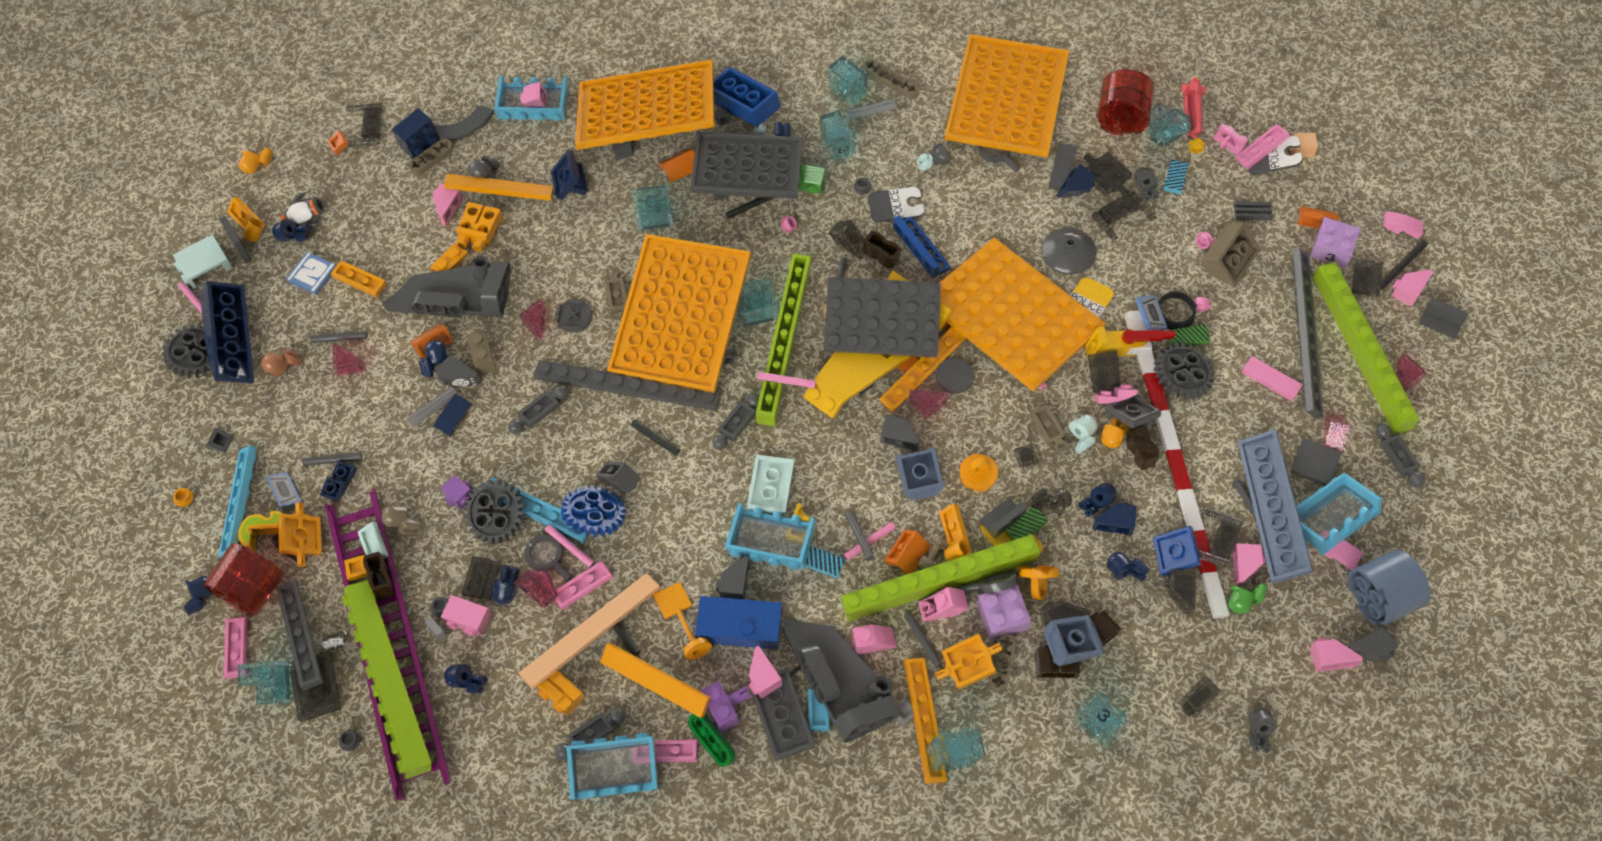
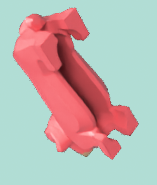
[1181,75,1207,139]

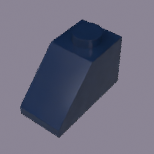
[1056,164,1097,198]
[1092,503,1137,536]

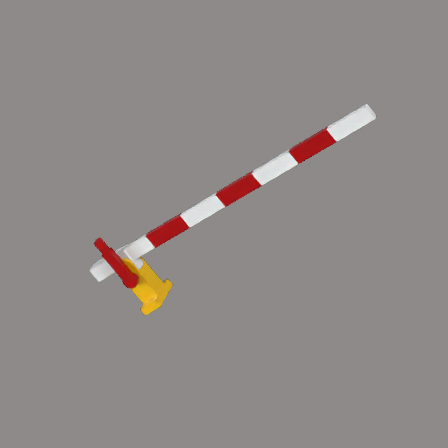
[1084,311,1230,619]

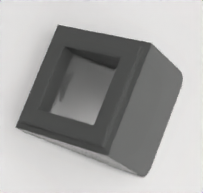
[205,428,233,453]

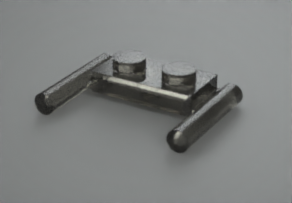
[347,103,383,147]
[1091,191,1156,242]
[1198,507,1244,568]

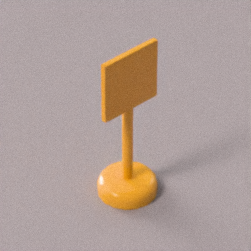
[653,582,712,660]

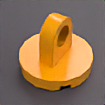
[959,454,999,492]
[1019,565,1060,600]

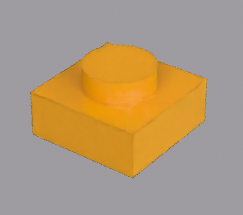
[344,555,368,581]

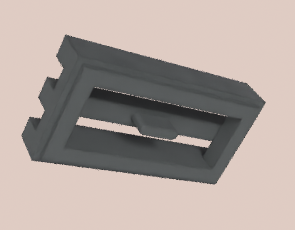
[1234,201,1273,220]

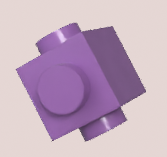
[440,475,473,510]

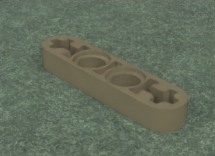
[863,59,919,99]

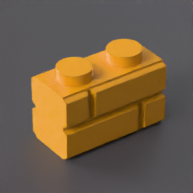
[537,670,585,716]

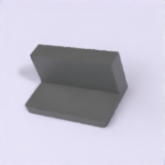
[1419,298,1469,339]
[980,498,1027,538]

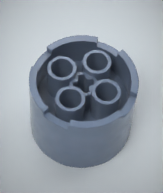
[1347,549,1431,626]

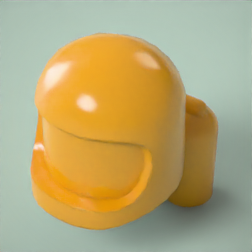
[238,147,274,174]
[1101,417,1128,449]

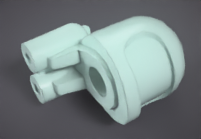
[1069,415,1097,454]

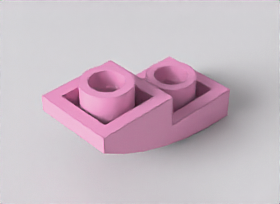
[1383,212,1424,239]
[1094,384,1138,404]
[1320,531,1363,570]

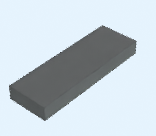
[1048,143,1077,190]

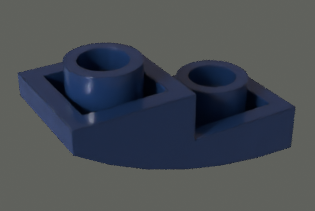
[433,394,473,436]
[320,461,358,501]

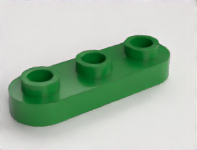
[688,713,735,767]

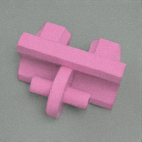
[1213,124,1248,156]

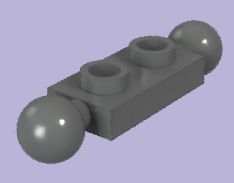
[508,385,569,434]
[712,393,760,450]
[1375,424,1425,488]
[555,707,626,760]

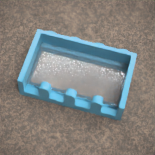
[494,75,570,121]
[1297,473,1382,556]
[725,503,817,570]
[566,733,659,800]

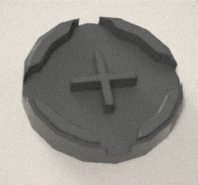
[555,299,592,333]
[936,358,973,394]

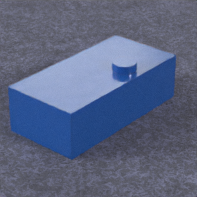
[714,66,781,127]
[695,596,782,649]

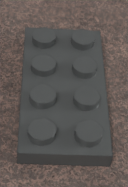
[748,668,815,762]

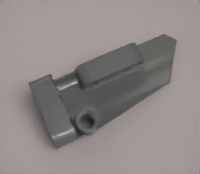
[382,256,511,317]
[782,618,902,743]

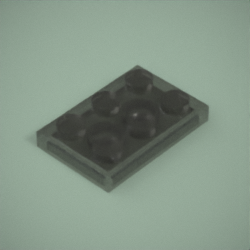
[288,650,342,722]

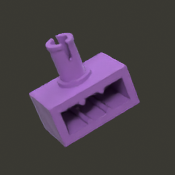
[700,681,751,733]

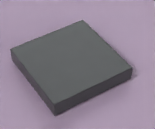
[219,216,252,263]
[1105,396,1161,428]
[1290,438,1341,486]

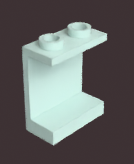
[173,235,233,289]

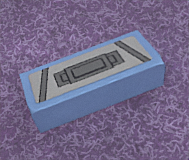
[1136,295,1167,331]
[266,472,302,513]

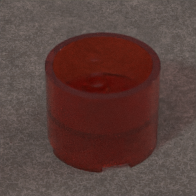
[1096,69,1155,136]
[202,543,285,617]

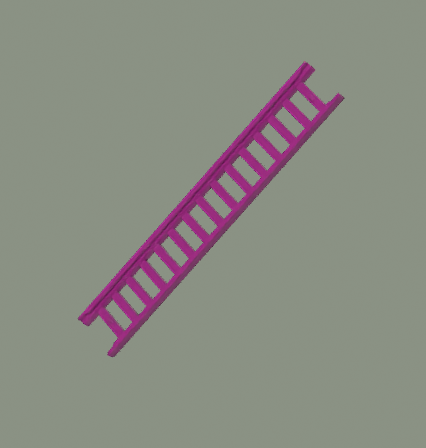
[324,488,451,801]

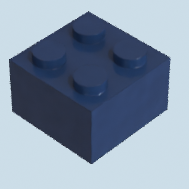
[391,108,440,159]

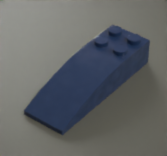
[200,281,254,384]

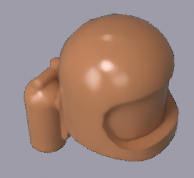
[261,349,302,377]

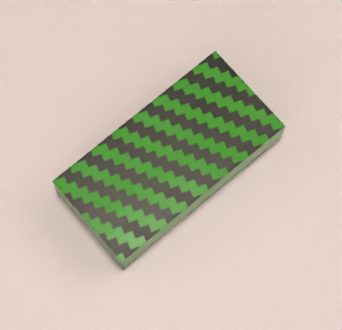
[1169,324,1210,347]
[1005,506,1049,540]

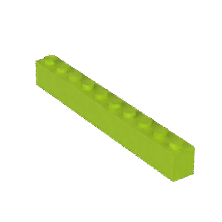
[756,253,811,427]
[1313,262,1420,434]
[841,534,1040,622]
[341,580,432,780]

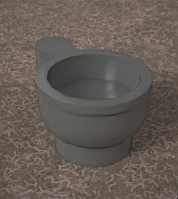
[931,143,950,165]

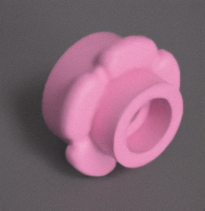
[781,216,797,233]
[1196,232,1214,249]
[1194,297,1211,312]

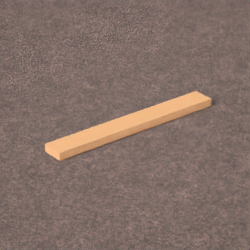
[519,573,660,690]

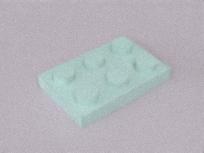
[746,455,795,516]

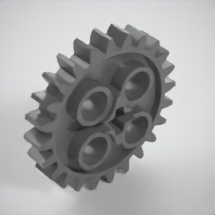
[162,323,212,379]
[1153,343,1215,400]
[463,479,527,544]

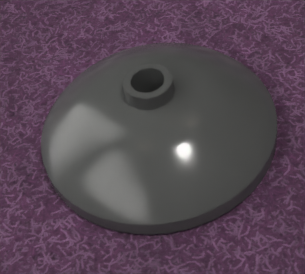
[1041,228,1096,275]

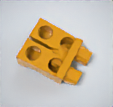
[456,202,504,253]

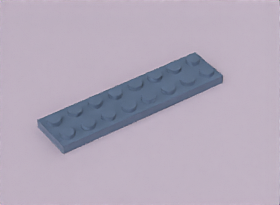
[1237,429,1314,584]

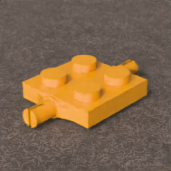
[278,502,322,567]
[935,634,1003,690]

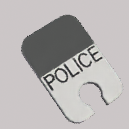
[1246,136,1302,175]
[868,187,924,222]

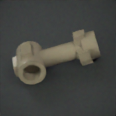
[918,536,947,570]

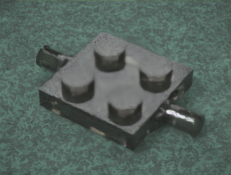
[1083,152,1132,197]

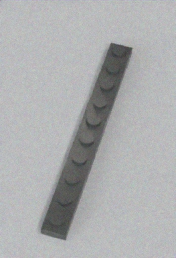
[1292,248,1323,418]
[534,360,721,411]

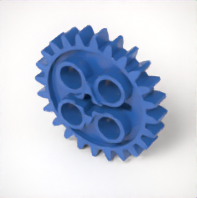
[561,485,626,538]

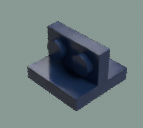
[551,150,588,200]

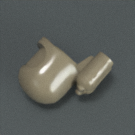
[381,505,420,536]

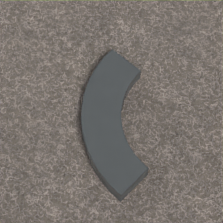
[434,105,494,141]

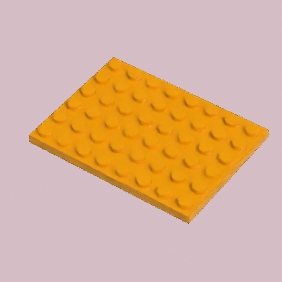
[944,34,1069,158]
[575,59,715,150]
[607,234,752,393]
[940,237,1106,392]

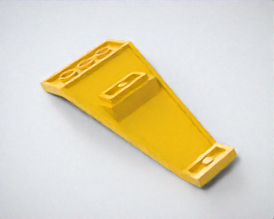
[803,271,953,419]

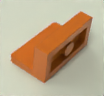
[658,148,695,182]
[1298,206,1340,229]
[409,323,454,359]
[884,529,930,575]

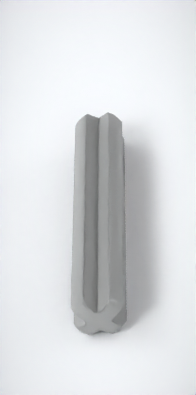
[847,98,897,120]
[407,387,458,426]

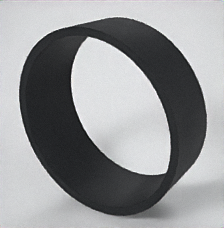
[1158,292,1196,330]

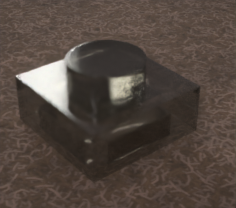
[1013,444,1039,468]
[322,631,347,650]

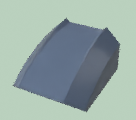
[895,447,944,500]
[1045,615,1104,666]

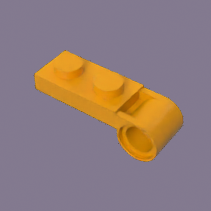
[227,197,265,242]
[939,504,971,561]

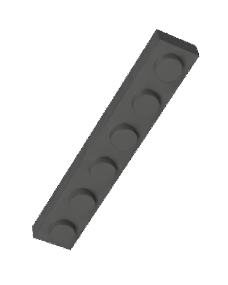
[276,580,323,691]

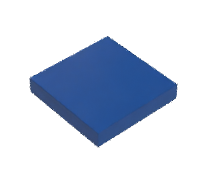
[1152,526,1201,576]

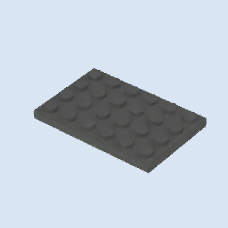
[690,132,803,199]
[824,277,941,358]

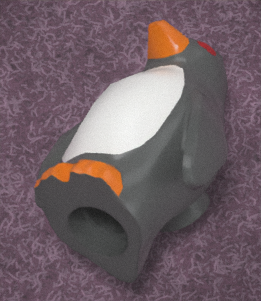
[280,192,325,226]

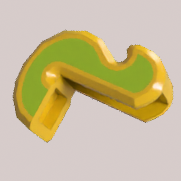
[238,511,282,553]

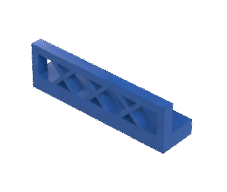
[893,215,951,279]

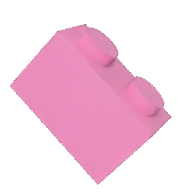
[441,595,492,636]

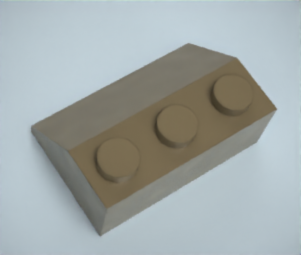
[1201,222,1261,287]

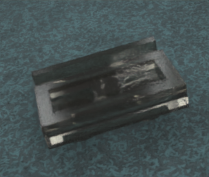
[1351,259,1384,296]
[1088,350,1121,393]
[461,556,502,601]

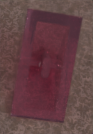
[519,299,546,340]
[332,343,367,376]
[1397,354,1427,393]
[909,390,948,420]
[1323,414,1350,453]
[514,570,558,608]

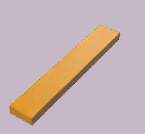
[444,174,553,201]
[879,326,966,413]
[600,643,711,718]
[903,658,947,784]

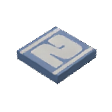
[286,252,336,295]

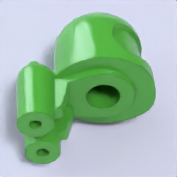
[1228,584,1267,614]

